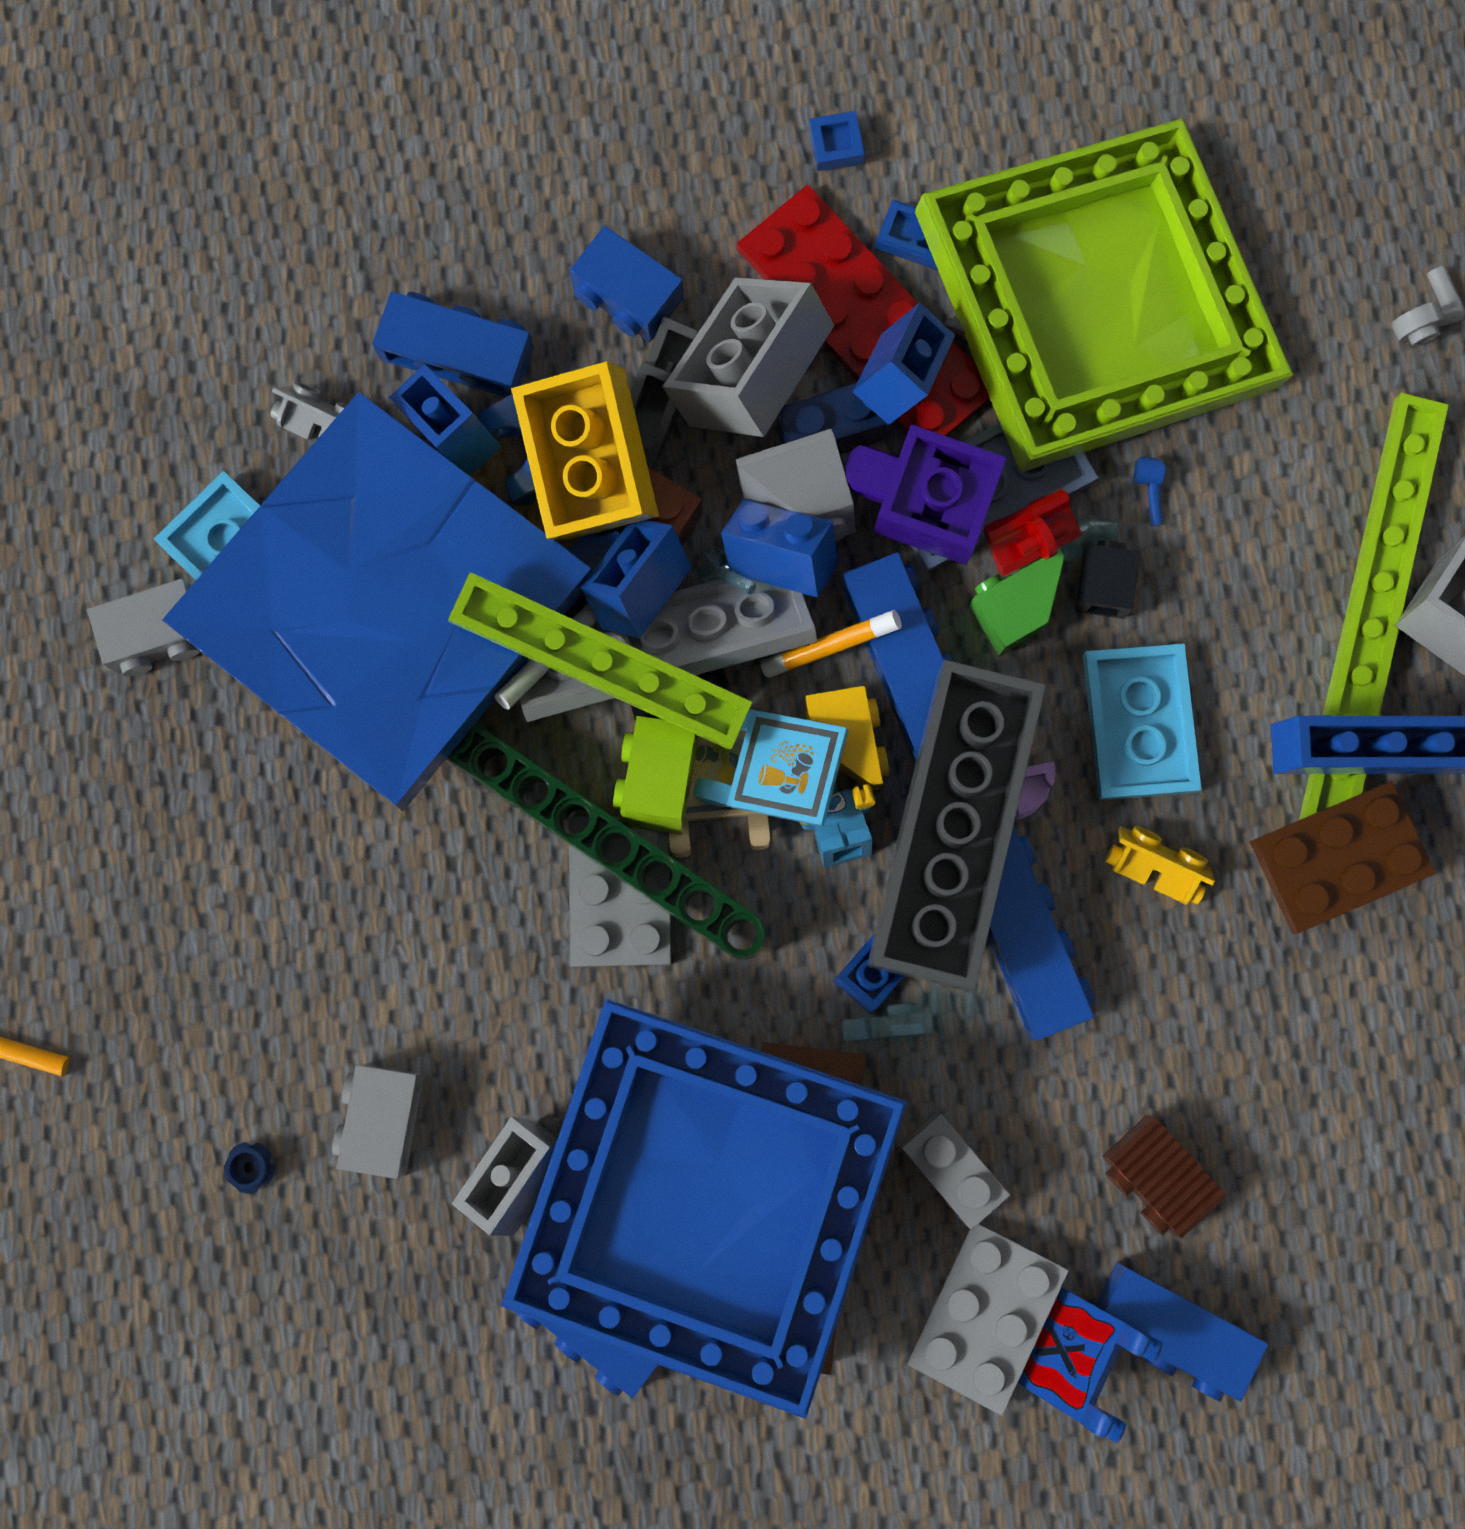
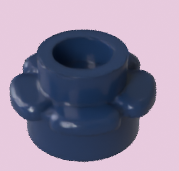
[224,1142,275,1194]

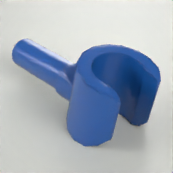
[1133,456,1166,526]

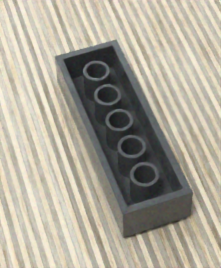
[867,660,1046,992]

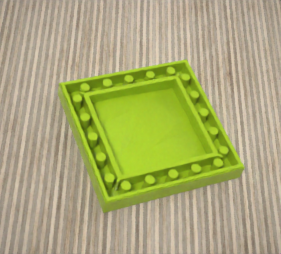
[914,118,1293,473]

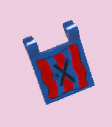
[1017,1287,1163,1443]

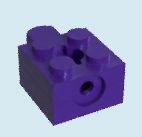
[844,424,1007,565]

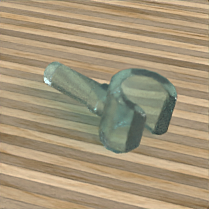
[697,546,756,595]

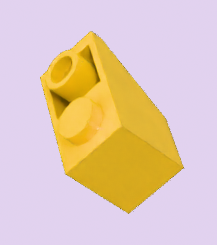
[804,686,889,791]

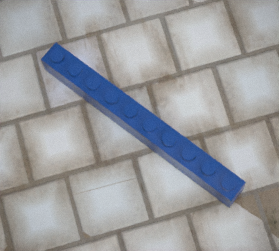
[841,552,1095,1040]

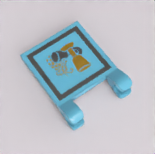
[693,709,849,827]

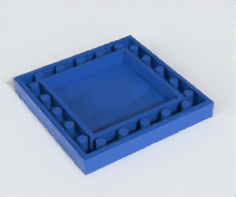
[162,392,592,811]
[501,999,907,1419]

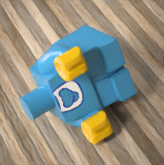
[800,782,876,868]

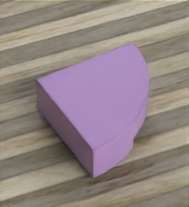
[1015,761,1056,821]

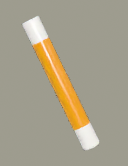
[761,610,902,678]

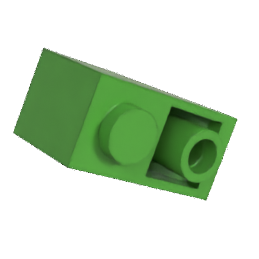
[969,548,1065,656]

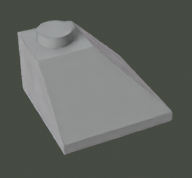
[736,429,856,542]

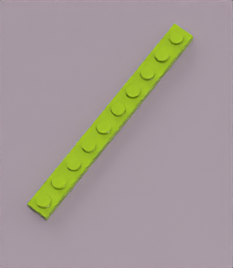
[1299,392,1449,820]

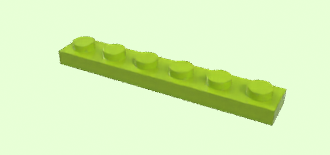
[448,572,752,749]

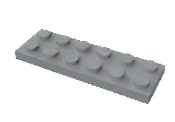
[520,575,817,722]

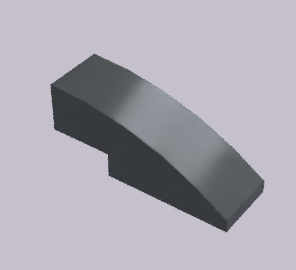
[630,316,699,470]

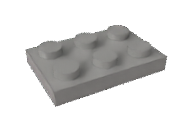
[569,816,671,967]
[907,1224,1069,1416]

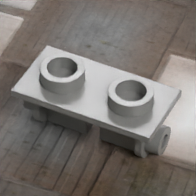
[271,382,347,440]

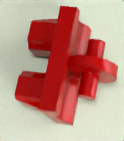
[983,489,1082,576]

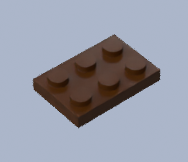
[1249,781,1437,934]

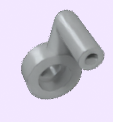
[1391,265,1465,347]

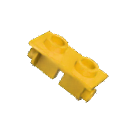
[1105,826,1215,905]

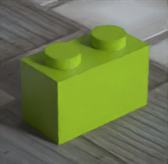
[613,716,697,835]

